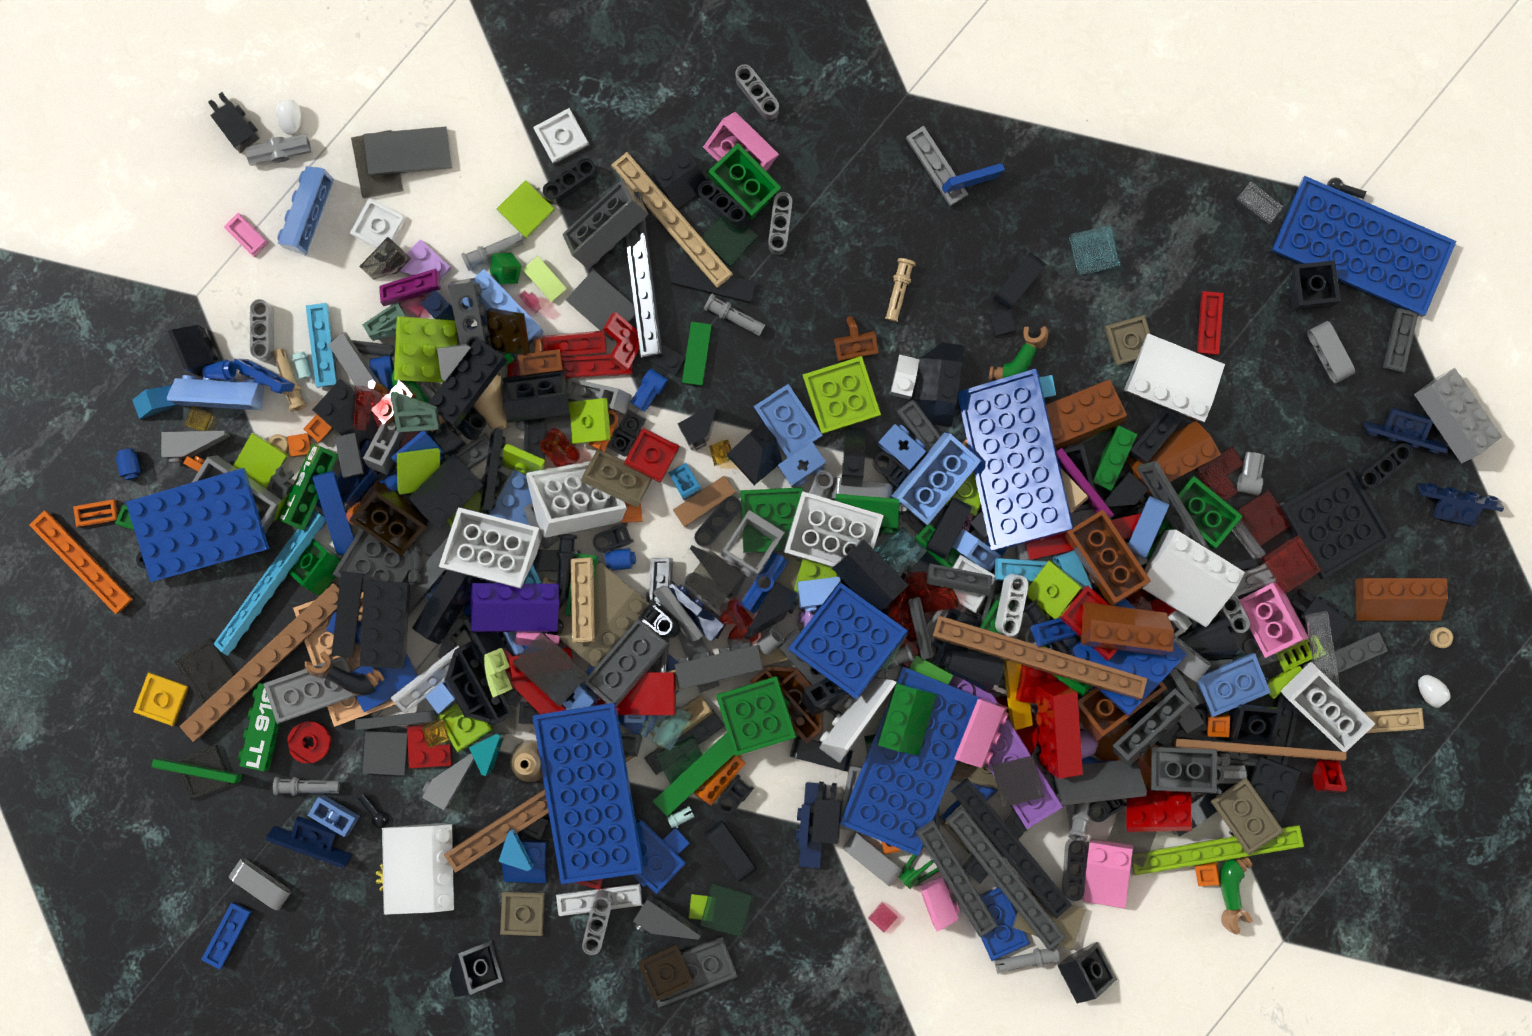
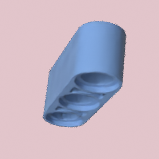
[1127,496,1169,559]

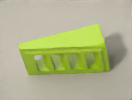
[1276,634,1325,672]
[1265,666,1303,699]

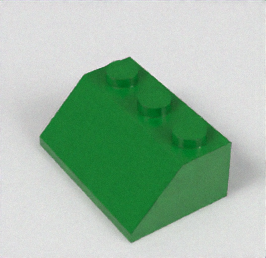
[708,143,781,221]
[835,494,901,535]
[878,682,937,755]

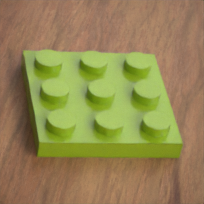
[394,316,458,383]
[803,356,881,434]

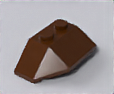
[750,667,824,744]

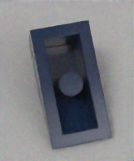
[421,290,455,321]

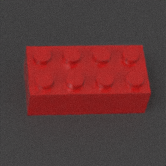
[1035,681,1083,779]

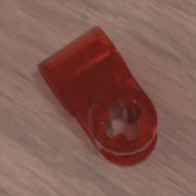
[540,428,580,467]

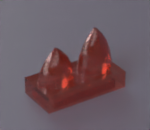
[720,598,759,642]

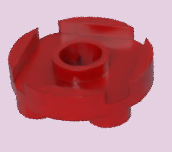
[288,721,332,763]

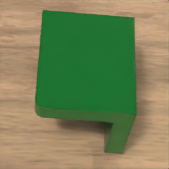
[490,253,522,284]

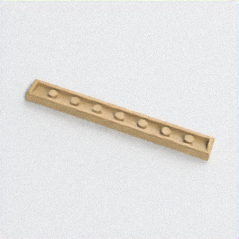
[611,152,733,288]

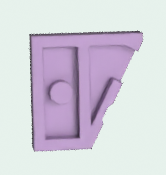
[393,239,451,280]

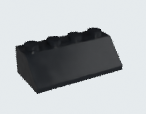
[412,570,481,645]

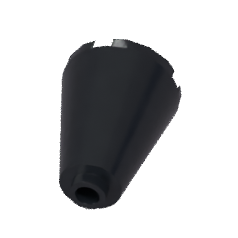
[1179,616,1237,658]
[943,649,1005,694]

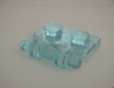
[874,528,922,572]
[639,706,692,752]

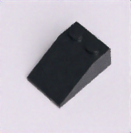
[312,379,379,448]

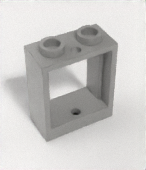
[721,510,785,578]

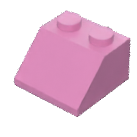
[918,877,960,931]

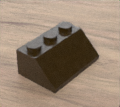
[349,480,428,556]

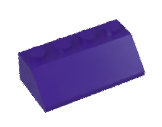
[471,583,559,632]

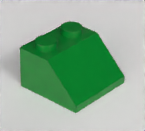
[288,538,341,596]

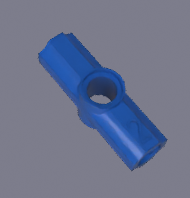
[740,552,789,614]

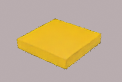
[133,672,189,726]

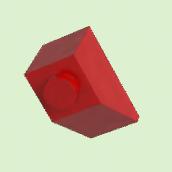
[1312,759,1347,793]

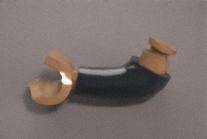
[305,650,385,696]

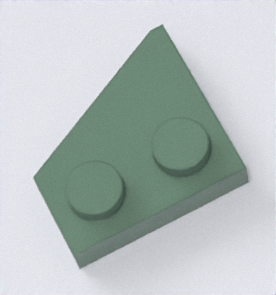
[362,302,407,341]
[390,391,440,432]

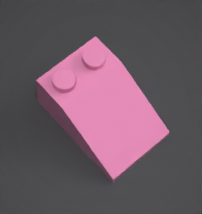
[1083,838,1134,909]

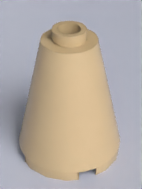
[473,372,508,430]
[510,740,543,782]

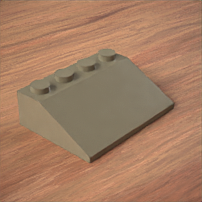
[558,562,650,668]

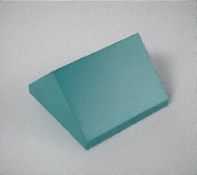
[469,732,506,776]

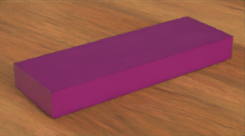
[379,269,441,306]

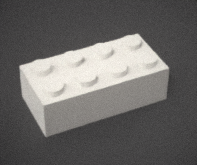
[1281,662,1375,752]

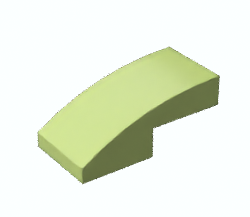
[522,256,567,302]
[484,648,513,697]

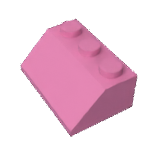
[703,112,779,171]
[1239,582,1309,658]
[954,698,1009,768]

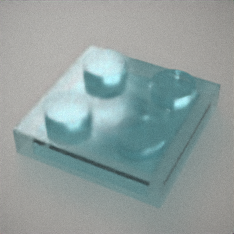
[1069,225,1120,275]

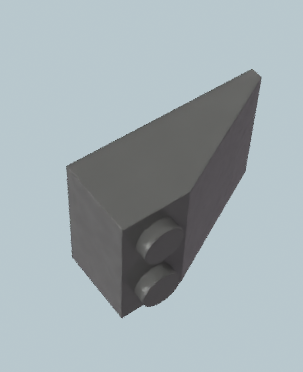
[1151,747,1217,794]
[633,895,702,940]

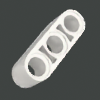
[995,574,1028,636]

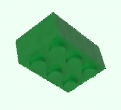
[1176,476,1243,550]

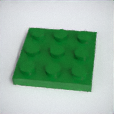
[740,487,803,553]
[716,676,797,756]

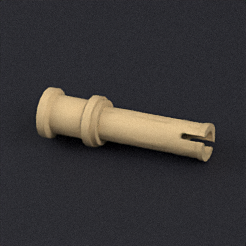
[885,258,916,322]
[272,348,308,412]

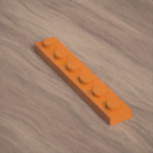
[29,510,133,614]

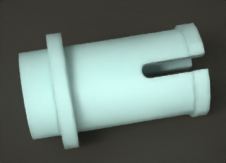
[291,352,312,379]
[666,805,695,828]

